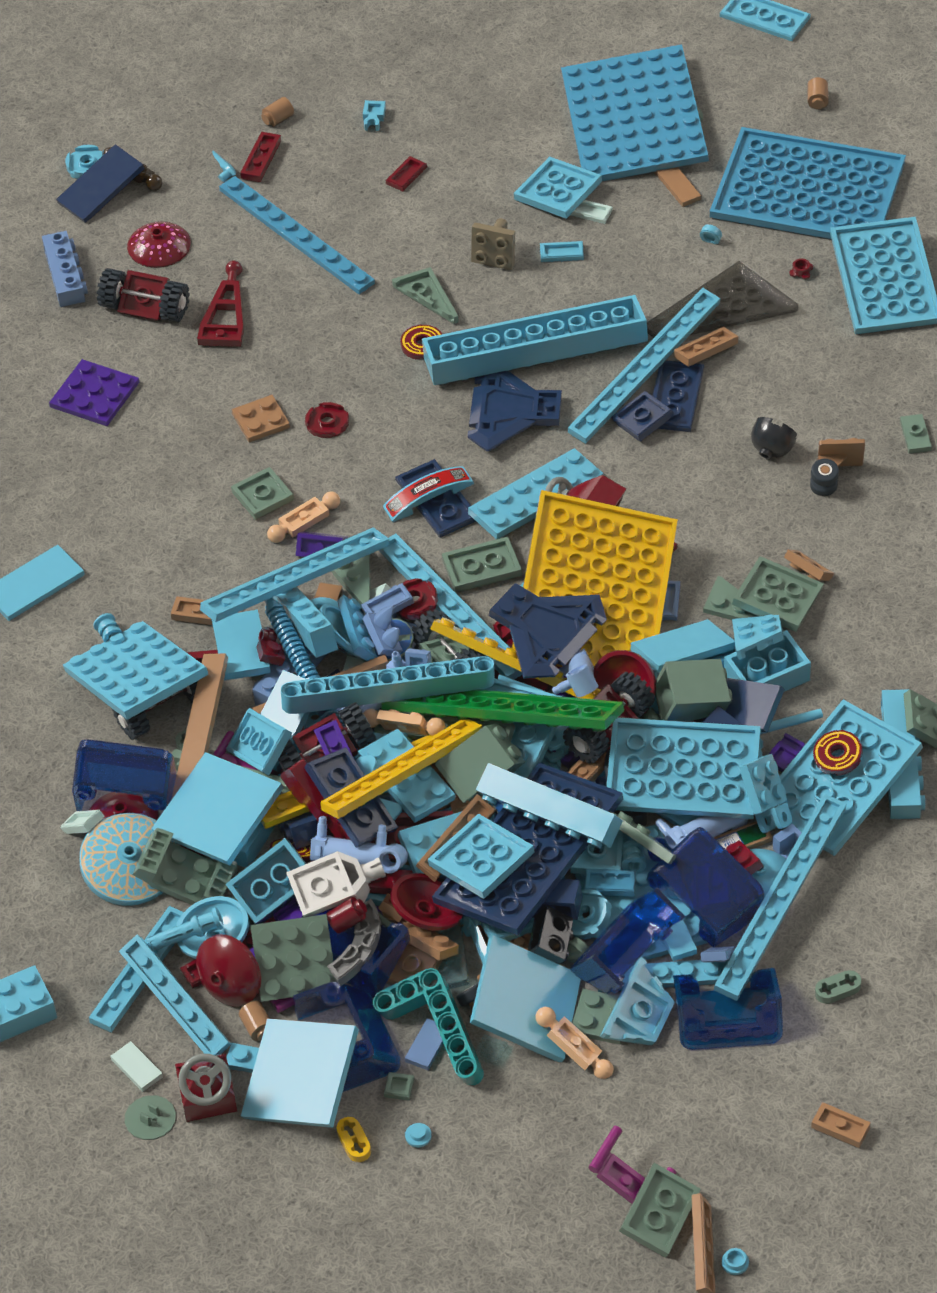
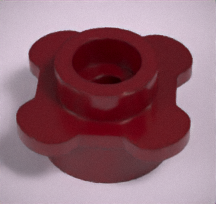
[789,258,813,279]

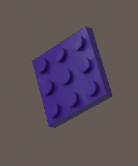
[49,359,140,426]

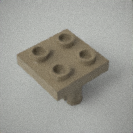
[471,218,515,270]

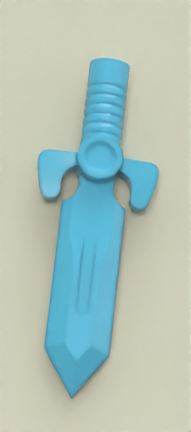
[462,915,487,964]

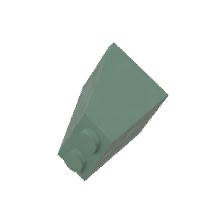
[655,659,732,722]
[435,723,525,803]

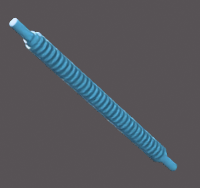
[265,597,359,761]

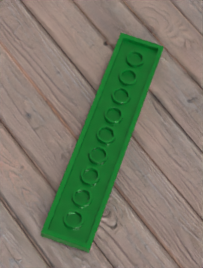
[381,690,624,731]

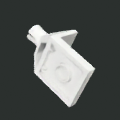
[286,851,386,917]

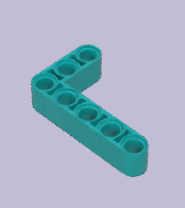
[373,968,484,1085]

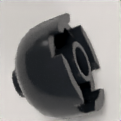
[751,417,797,459]

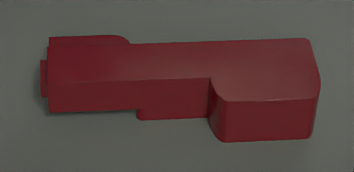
[281,759,350,840]

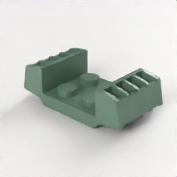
[132,828,237,905]

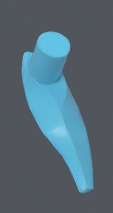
[212,151,236,182]

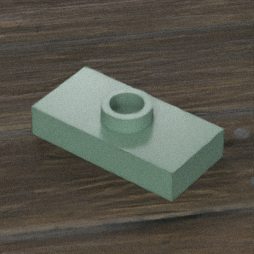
[900,414,932,454]

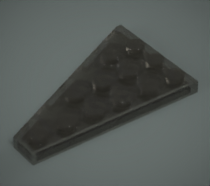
[647,261,798,338]

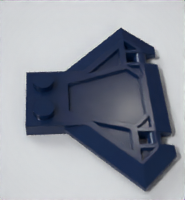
[468,371,562,452]
[488,583,607,679]

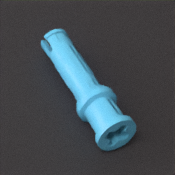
[147,907,224,952]

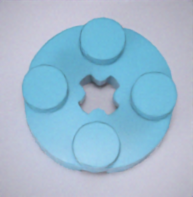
[65,145,102,179]
[571,889,612,939]

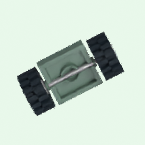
[412,610,485,663]

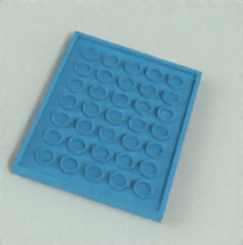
[561,44,709,181]
[710,127,906,239]

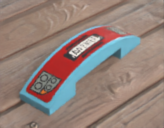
[383,466,474,522]

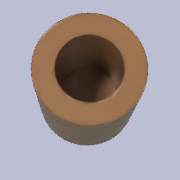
[807,77,829,109]
[261,97,294,127]
[239,1001,270,1041]

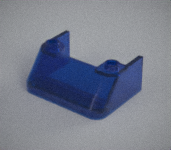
[72,739,177,811]
[570,887,685,994]
[293,982,401,1092]

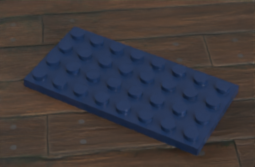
[432,763,623,936]

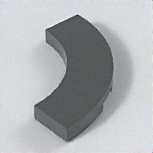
[327,899,381,986]

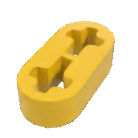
[336,1117,371,1162]

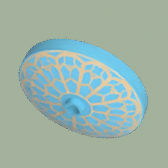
[80,813,177,906]

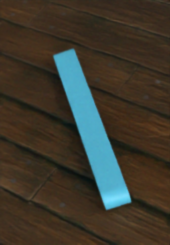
[280,656,495,714]

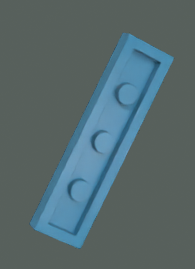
[337,595,377,661]

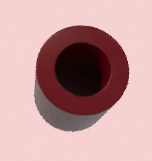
[326,897,367,934]

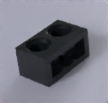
[528,906,573,964]

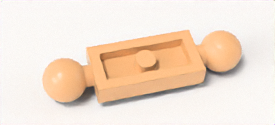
[267,491,340,543]
[363,709,446,736]
[535,1007,614,1079]

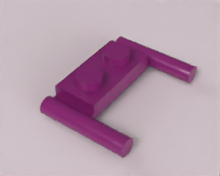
[588,1125,677,1204]

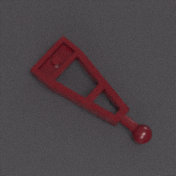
[197,260,244,347]

